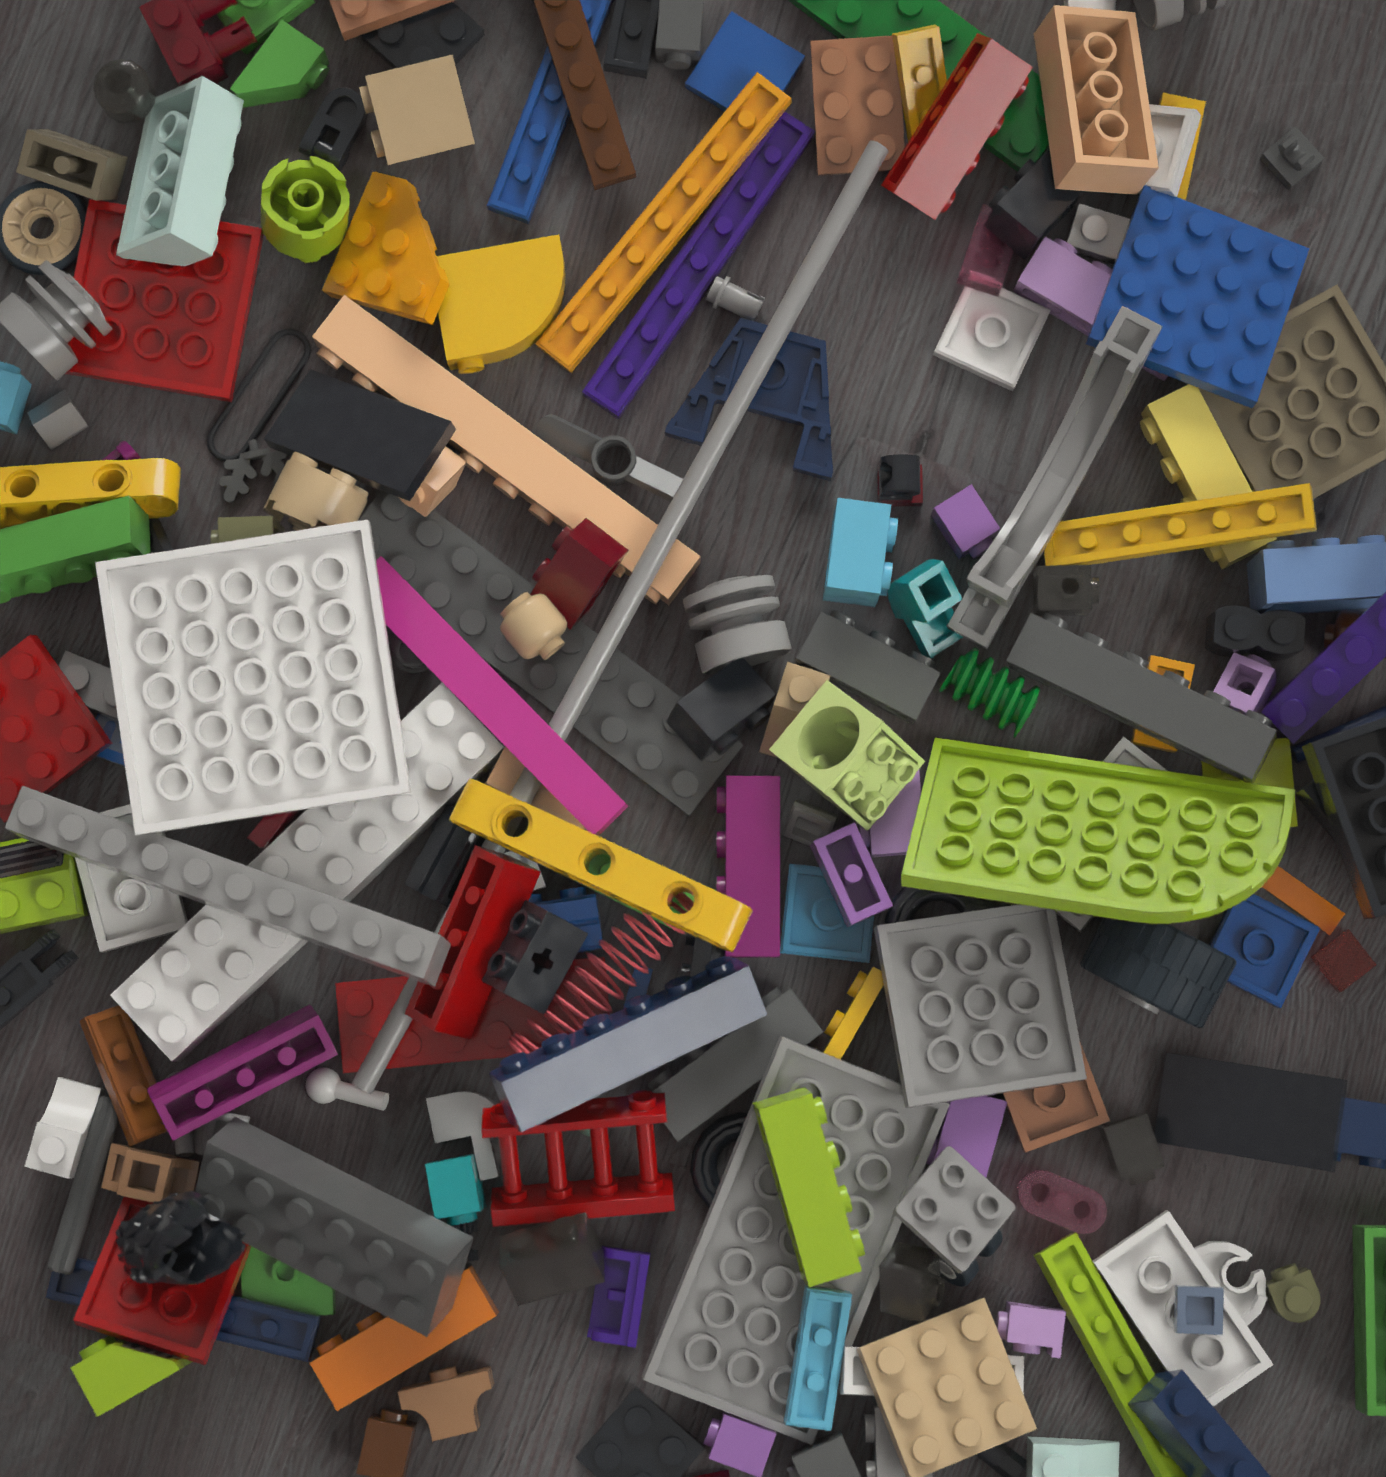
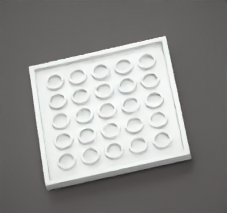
[95,520,411,835]

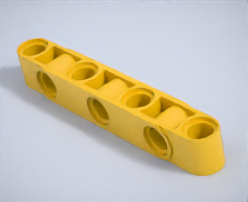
[0,458,181,529]
[449,778,753,952]

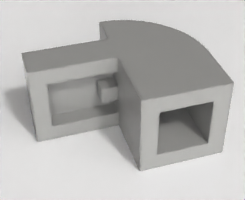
[426,1091,501,1181]

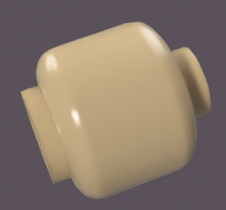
[500,592,567,660]

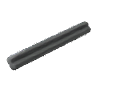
[48,1096,119,1275]

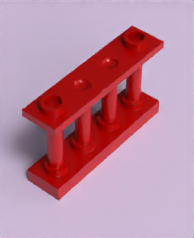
[481,1091,675,1227]

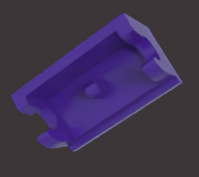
[587,1245,650,1348]

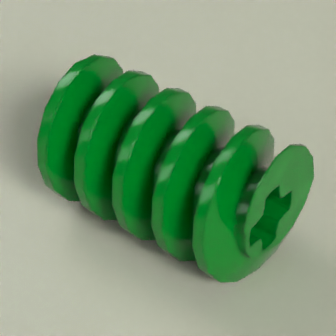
[938,647,1040,738]

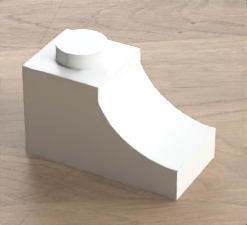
[25,1077,105,1179]

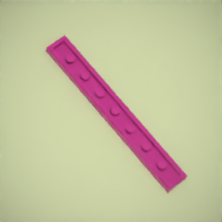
[376,556,628,836]

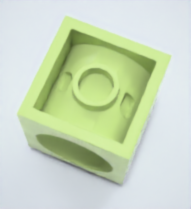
[769,680,925,831]

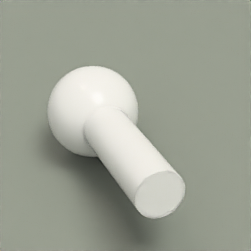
[306,1068,389,1111]

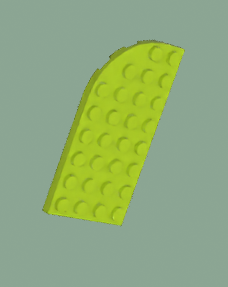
[901,738,1295,924]

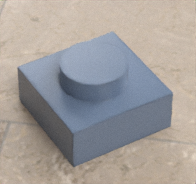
[1174,1285,1224,1335]

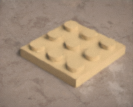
[856,1298,1037,1477]

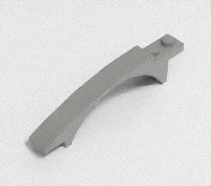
[947,306,1162,649]

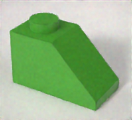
[230,19,329,108]

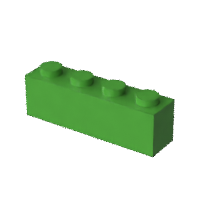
[0,496,150,604]

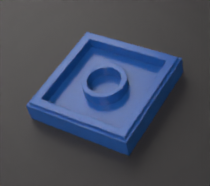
[685,11,805,112]
[1209,894,1320,1008]

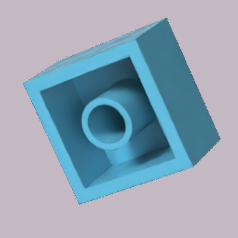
[823,498,898,607]

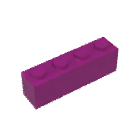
[716,776,780,958]
[147,1004,338,1141]

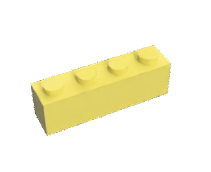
[1140,384,1277,569]

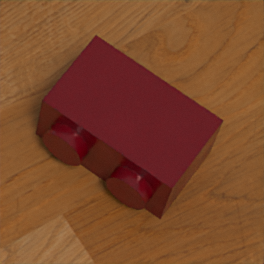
[530,518,629,630]

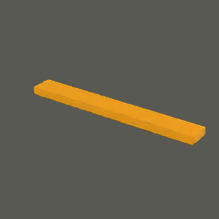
[535,72,792,373]

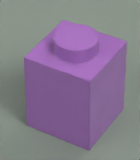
[931,484,1000,560]
[703,1411,776,1477]

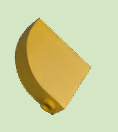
[436,235,566,374]

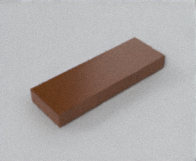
[79,1005,168,1147]

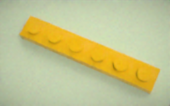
[1044,483,1317,571]

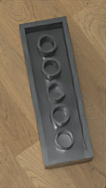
[195,1117,474,1337]

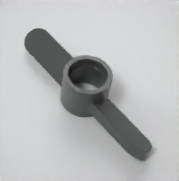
[536,414,683,502]

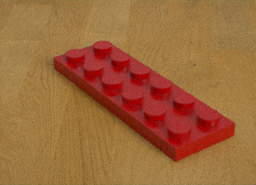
[335,957,610,1073]

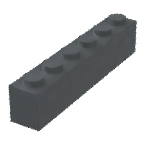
[1006,612,1277,784]

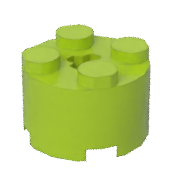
[261,156,350,263]

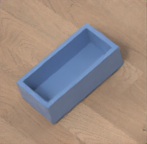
[1247,535,1386,614]

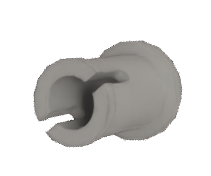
[706,276,765,321]

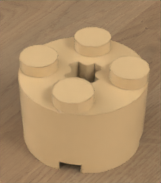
[263,452,369,531]

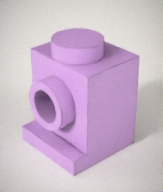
[1213,652,1276,715]
[996,1301,1066,1358]

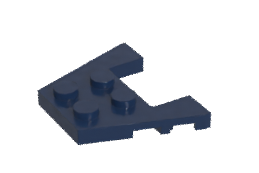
[664,318,833,481]

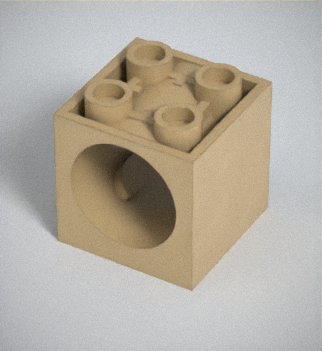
[359,55,475,165]

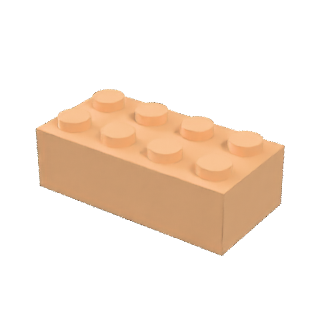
[1034,5,1159,195]

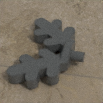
[219,439,289,503]

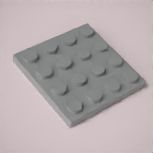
[874,904,1087,1108]

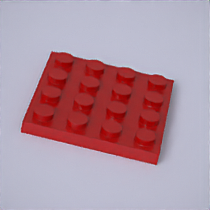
[65,199,264,402]

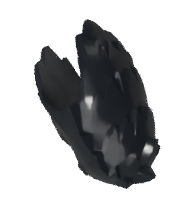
[116,1191,246,1285]

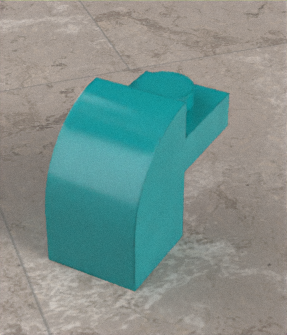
[888,559,963,658]

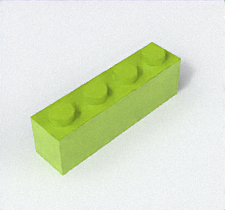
[752,1087,865,1287]

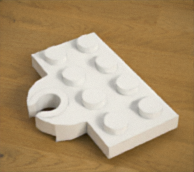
[1093,1210,1273,1406]

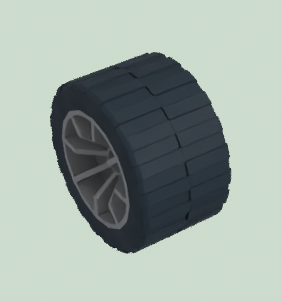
[1080,917,1237,1029]

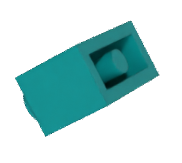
[425,1154,487,1226]

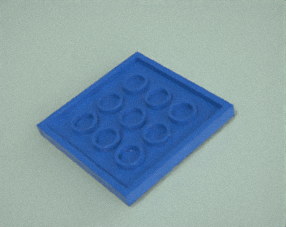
[1085,185,1309,408]

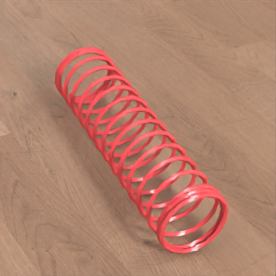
[508,893,694,1054]

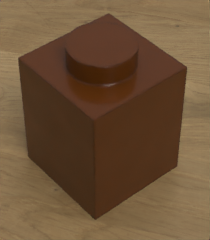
[356,1408,417,1477]

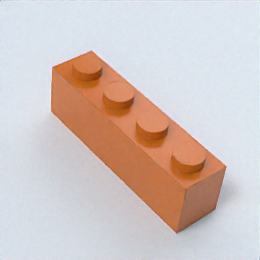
[310,1265,499,1411]

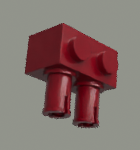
[139,0,257,86]

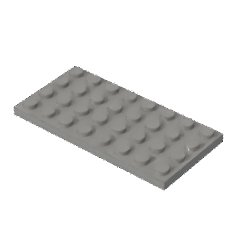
[642,1035,950,1445]

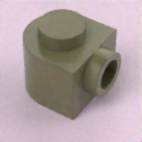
[1266,1263,1320,1323]

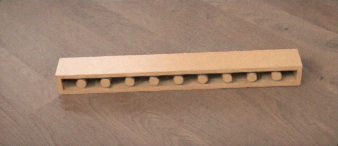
[312,295,701,605]

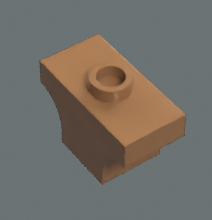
[101,1143,202,1202]
[398,1366,495,1441]

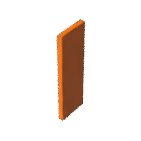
[1262,866,1345,935]

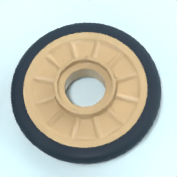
[0,181,87,275]

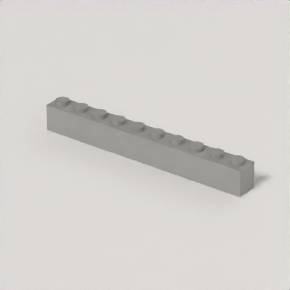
[5,786,451,987]

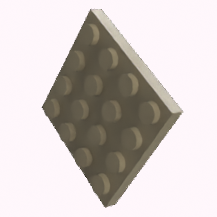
[1199,285,1386,500]

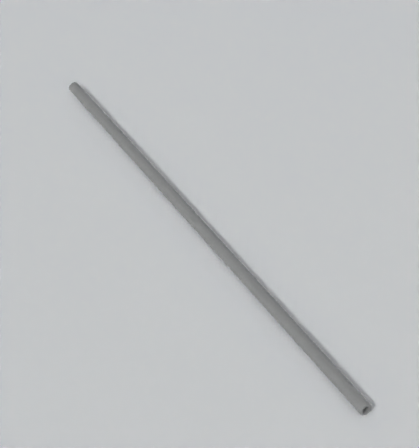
[352,140,889,1094]

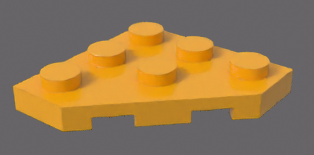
[322,171,450,325]

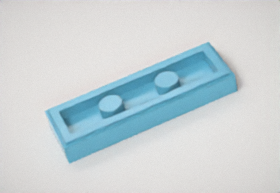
[784,1285,852,1431]

